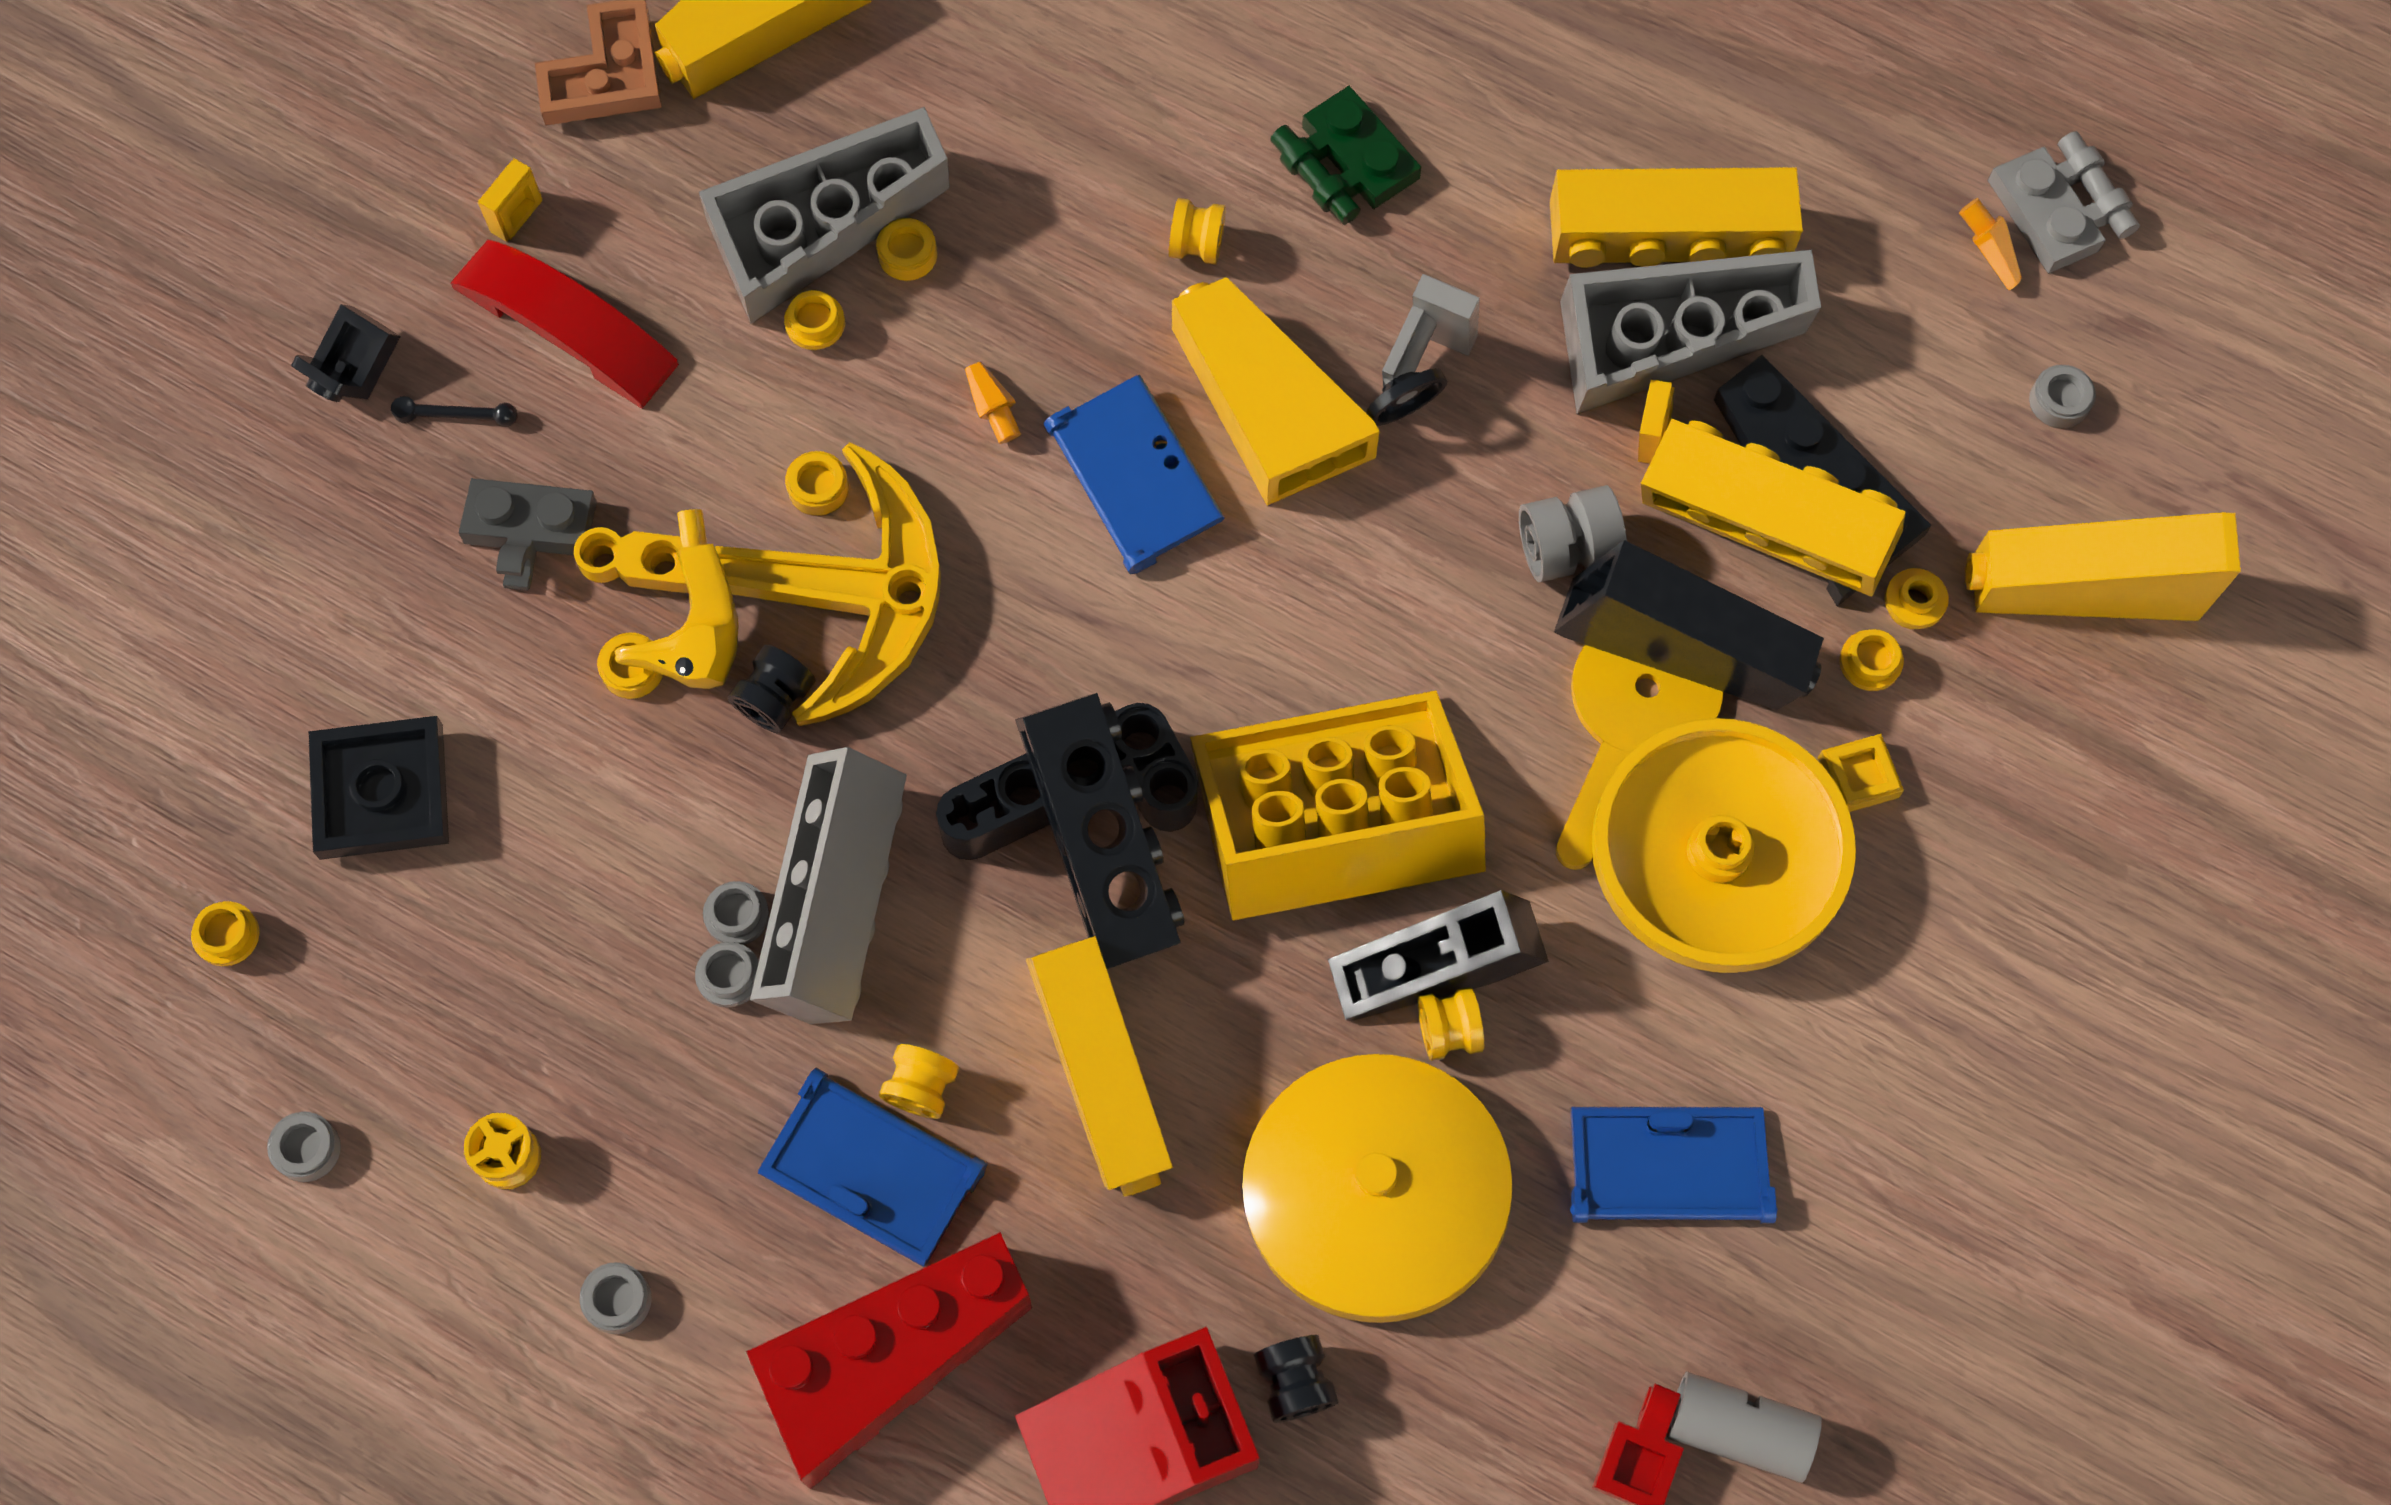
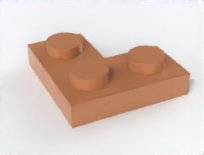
[535,0,662,126]

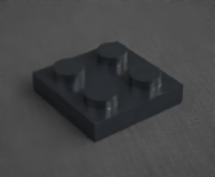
[308,716,449,860]

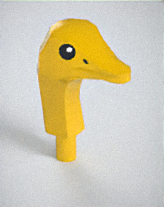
[615,509,739,689]

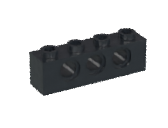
[1015,693,1184,969]

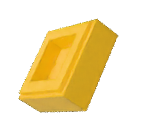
[478,158,543,242]
[1638,379,1674,464]
[1817,734,1904,812]

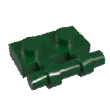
[1270,85,1422,225]

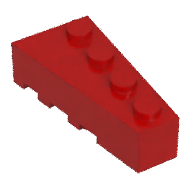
[746,1232,1032,1489]

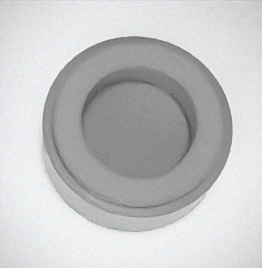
[2029,365,2096,428]
[267,1112,341,1182]
[580,1262,652,1334]

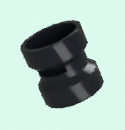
[727,645,816,733]
[1254,1335,1339,1423]

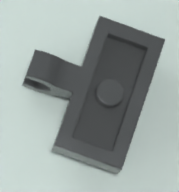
[458,478,597,591]

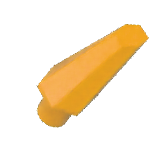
[1959,198,2022,291]
[965,362,1021,444]

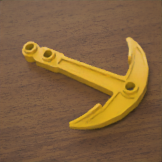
[574,442,941,726]

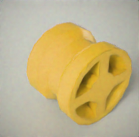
[1169,198,1226,265]
[1418,987,1484,1061]
[879,1044,959,1119]
[463,1113,541,1189]

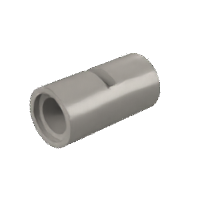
[1666,1372,1822,1483]

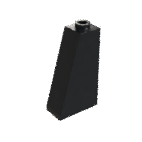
[1554,540,1824,710]

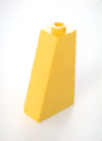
[655,0,872,99]
[1172,277,1380,506]
[1965,512,2241,621]
[1025,936,1173,1196]

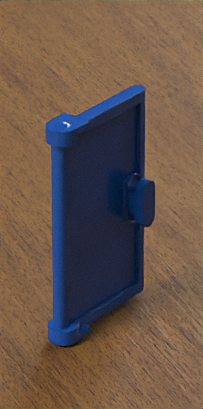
[1044,375,1225,574]
[758,1068,987,1267]
[1570,1107,1778,1224]

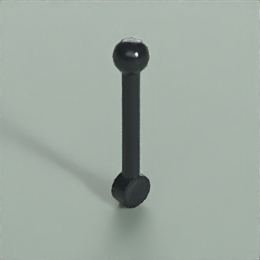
[391,396,518,427]

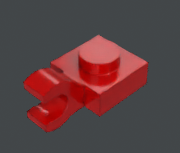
[1592,1384,1684,1505]

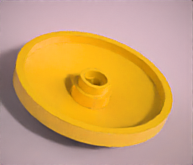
[1592,718,1856,973]
[1243,1054,1512,1323]

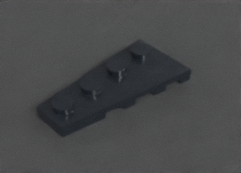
[1714,355,1931,607]

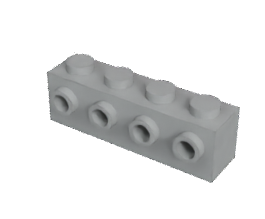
[750,747,907,1024]

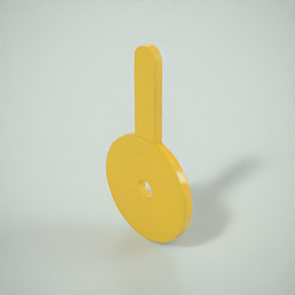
[1555,645,1723,870]

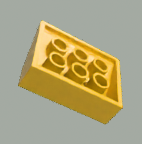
[1190,690,1486,921]

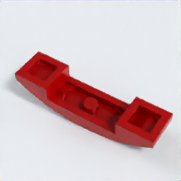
[450,239,679,409]

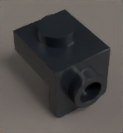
[291,304,401,402]

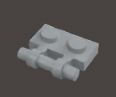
[1988,131,2140,274]

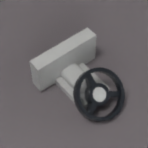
[1366,274,1480,426]

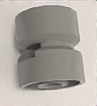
[1519,485,1627,582]

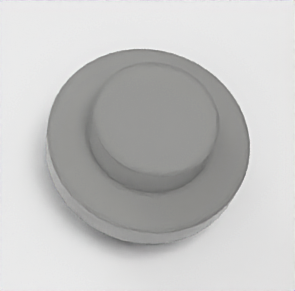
[703,881,769,945]
[695,942,759,1008]

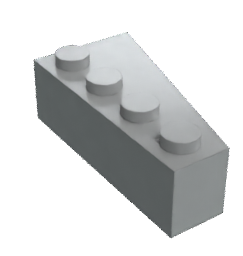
[699,107,950,324]
[1560,250,1821,414]

